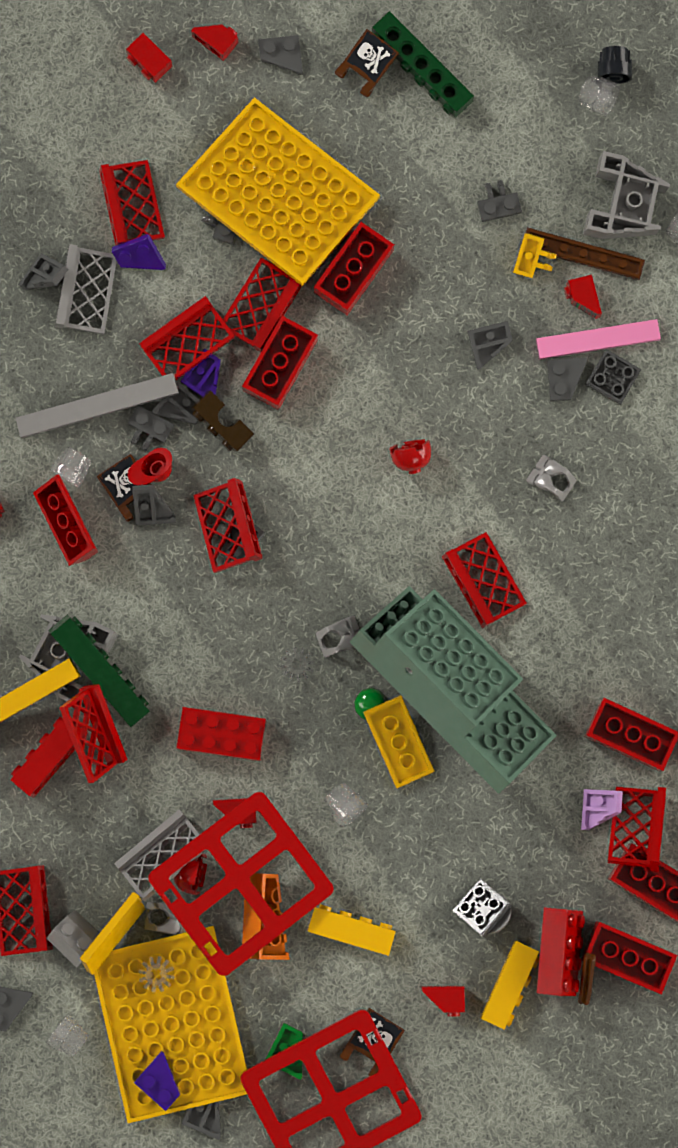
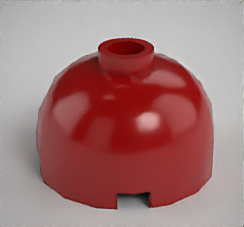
[389,439,432,474]
[174,853,207,895]

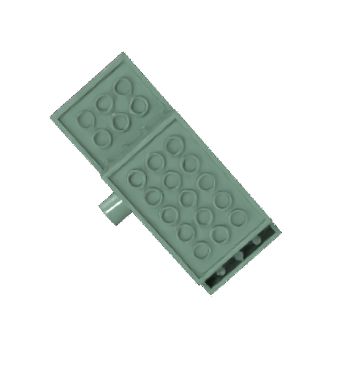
[350,586,557,794]

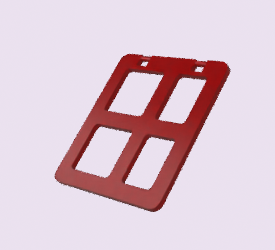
[148,792,334,976]
[240,1009,422,1148]

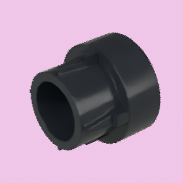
[597,46,632,84]

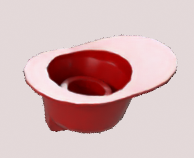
[128,448,173,486]

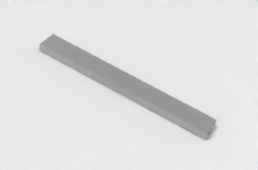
[16,373,179,438]

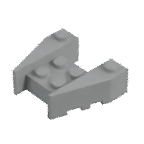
[583,151,670,239]
[19,614,118,705]

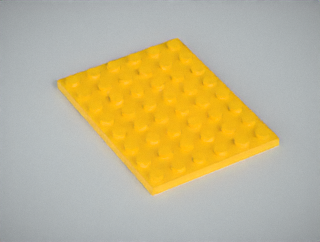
[176,97,380,286]
[94,926,247,1123]

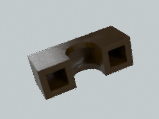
[191,390,254,452]

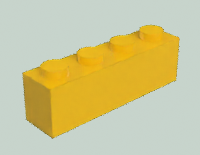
[307,904,396,956]
[480,941,540,1030]

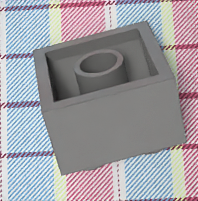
[47,910,99,968]

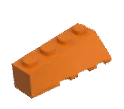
[242,873,290,960]

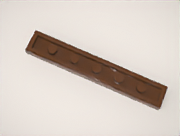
[526,227,645,280]

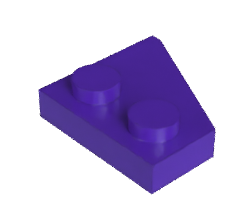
[111,234,166,270]
[180,349,221,397]
[134,1051,180,1111]

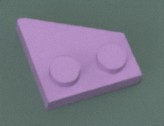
[581,789,623,830]

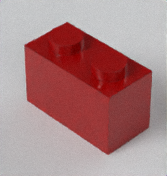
[126,33,173,83]

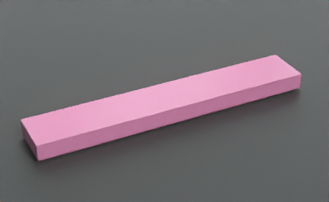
[536,319,661,360]

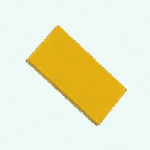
[363,695,435,789]
[80,892,145,975]

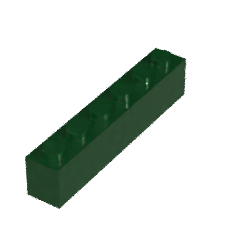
[48,614,150,727]

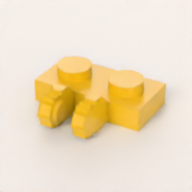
[513,233,557,278]

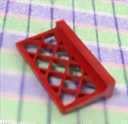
[99,160,165,246]
[220,258,302,353]
[139,296,235,380]
[193,478,263,573]
[442,532,527,629]
[59,684,128,783]
[608,787,666,872]
[0,865,53,956]

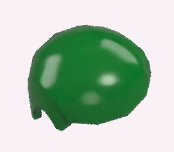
[354,687,386,720]

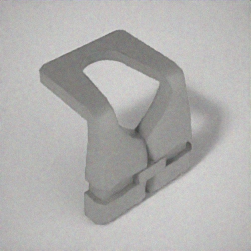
[526,455,576,502]
[316,615,359,658]
[145,902,189,935]

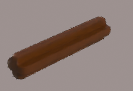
[578,953,596,1005]

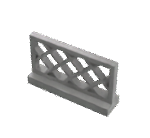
[55,244,117,335]
[114,809,206,902]

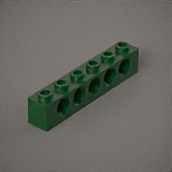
[372,11,474,118]

